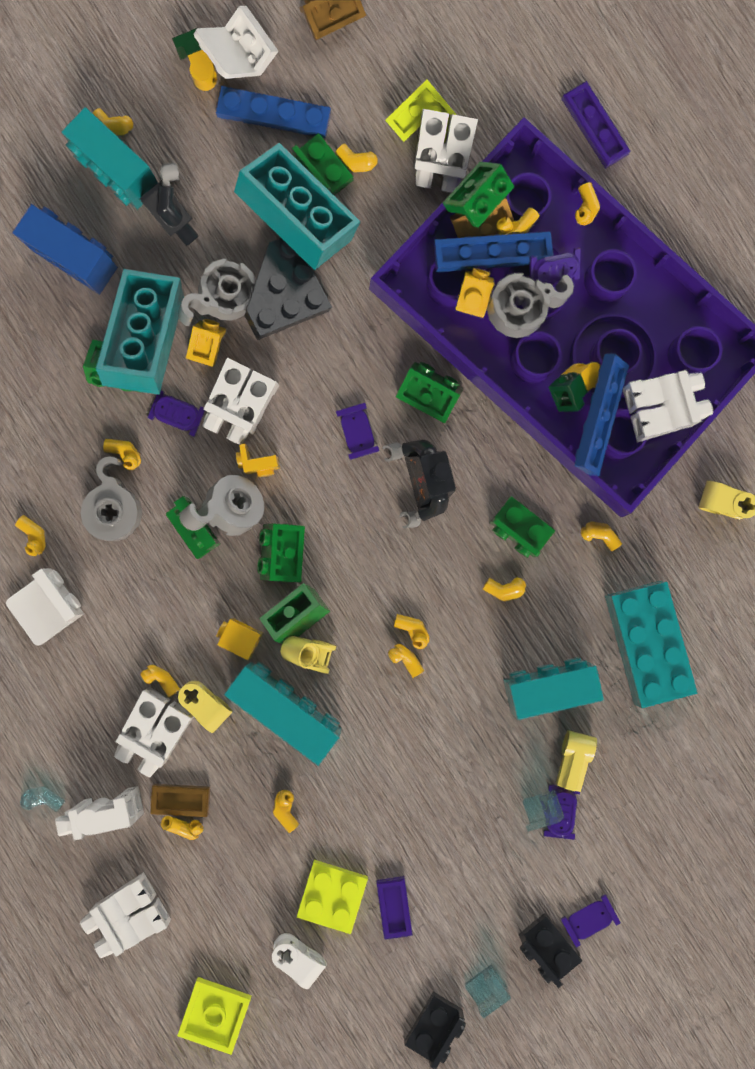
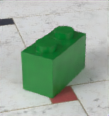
[259,583,330,644]

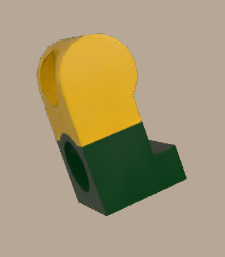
[172,28,217,91]
[548,362,600,412]

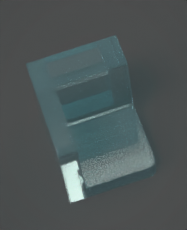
[523,789,564,832]
[465,964,511,1018]

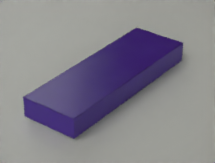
[561,81,631,169]

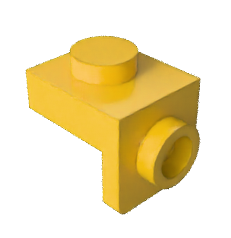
[455,268,494,318]
[236,443,280,477]

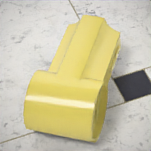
[556,730,597,792]

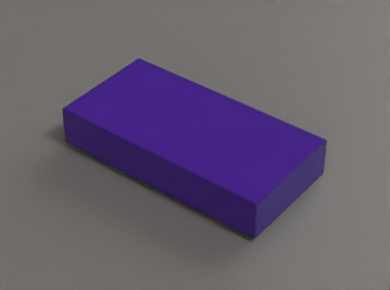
[376,876,413,940]

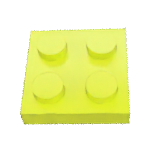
[297,859,368,934]
[177,977,252,1055]

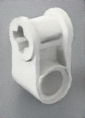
[272,933,327,989]

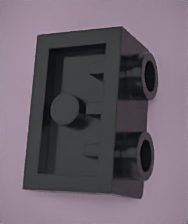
[518,913,582,989]
[404,991,466,1069]

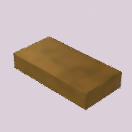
[150,784,210,817]

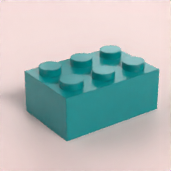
[61,107,158,210]
[503,657,604,720]

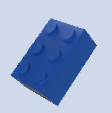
[12,204,118,295]

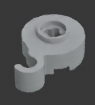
[178,259,256,326]
[487,273,574,338]
[80,456,142,541]
[179,475,264,536]

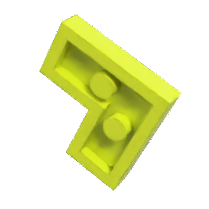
[385,80,457,143]

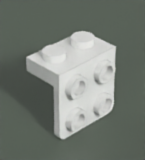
[194,6,278,79]
[6,568,84,646]

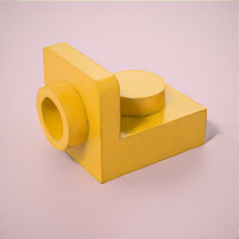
[186,319,226,367]

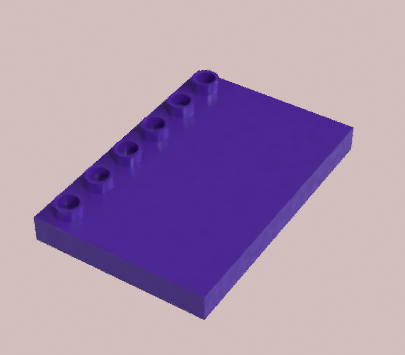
[369,117,755,517]

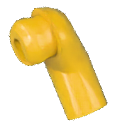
[92,108,134,136]
[335,143,378,172]
[575,182,600,225]
[496,208,539,235]
[103,439,141,470]
[15,515,46,556]
[580,521,623,552]
[482,577,526,601]
[394,614,429,649]
[388,644,424,678]
[140,664,180,698]
[273,790,299,833]
[161,816,204,840]

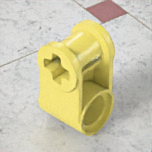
[698,481,755,519]
[281,636,337,674]
[178,680,233,733]

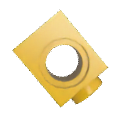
[216,618,263,660]

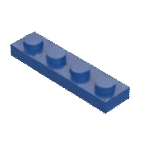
[216,86,331,139]
[434,232,553,272]
[574,354,629,476]

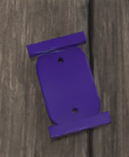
[530,247,581,284]
[147,391,205,437]
[336,403,379,460]
[543,785,580,840]
[561,894,621,948]

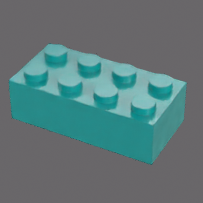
[234,143,361,270]
[96,269,184,395]
[604,581,698,708]
[224,661,341,766]

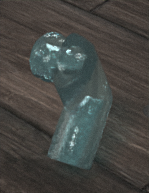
[20,786,65,813]

